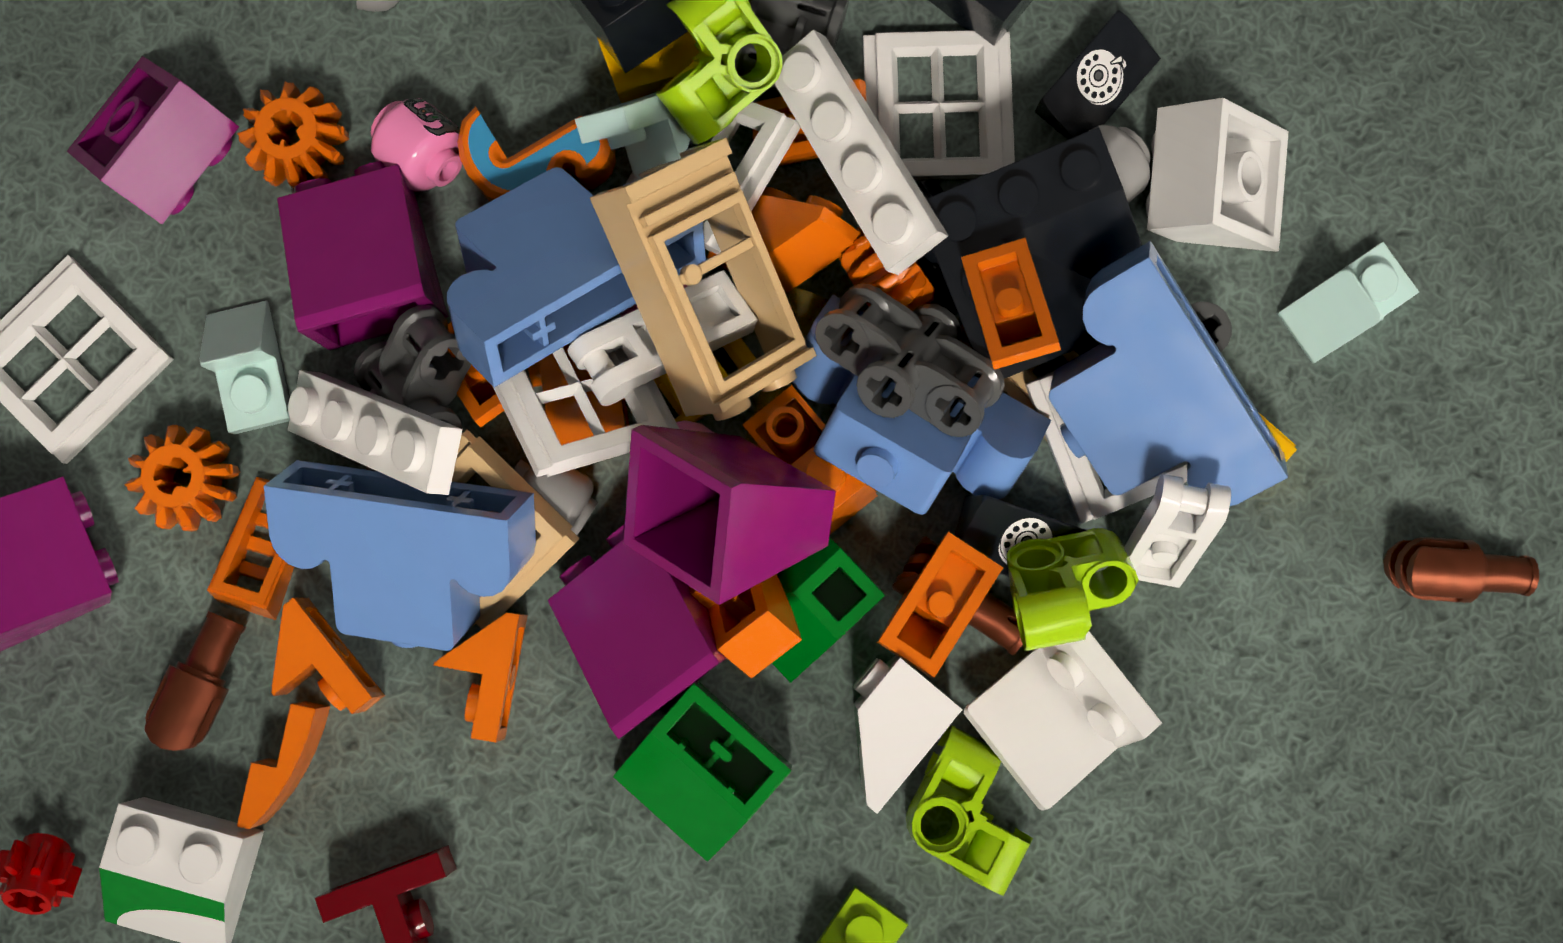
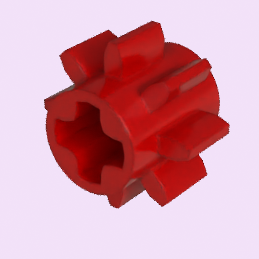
[0,833,82,915]

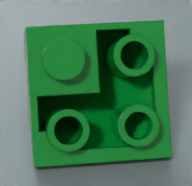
[772,537,885,683]

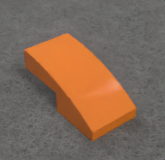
[237,701,330,829]

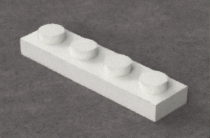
[774,29,949,275]
[288,370,463,495]

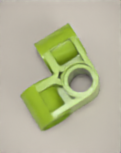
[656,0,783,144]
[1007,528,1139,651]
[906,725,1033,896]

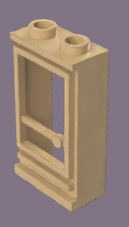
[590,138,817,421]

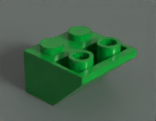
[613,681,792,862]

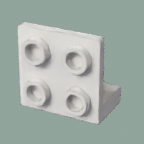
[964,631,1162,810]

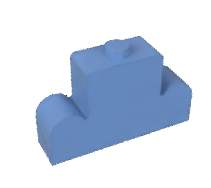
[447,167,706,387]
[1049,241,1288,506]
[791,295,1051,515]
[264,460,536,651]

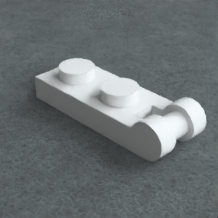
[567,270,758,406]
[1124,474,1231,588]

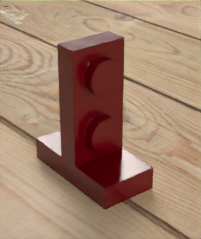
[315,845,457,943]

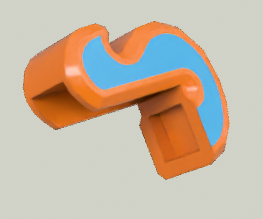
[457,106,616,202]

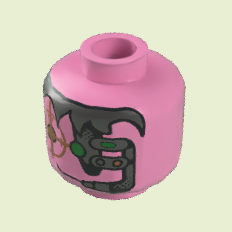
[371,98,462,192]

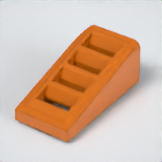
[207,477,294,620]

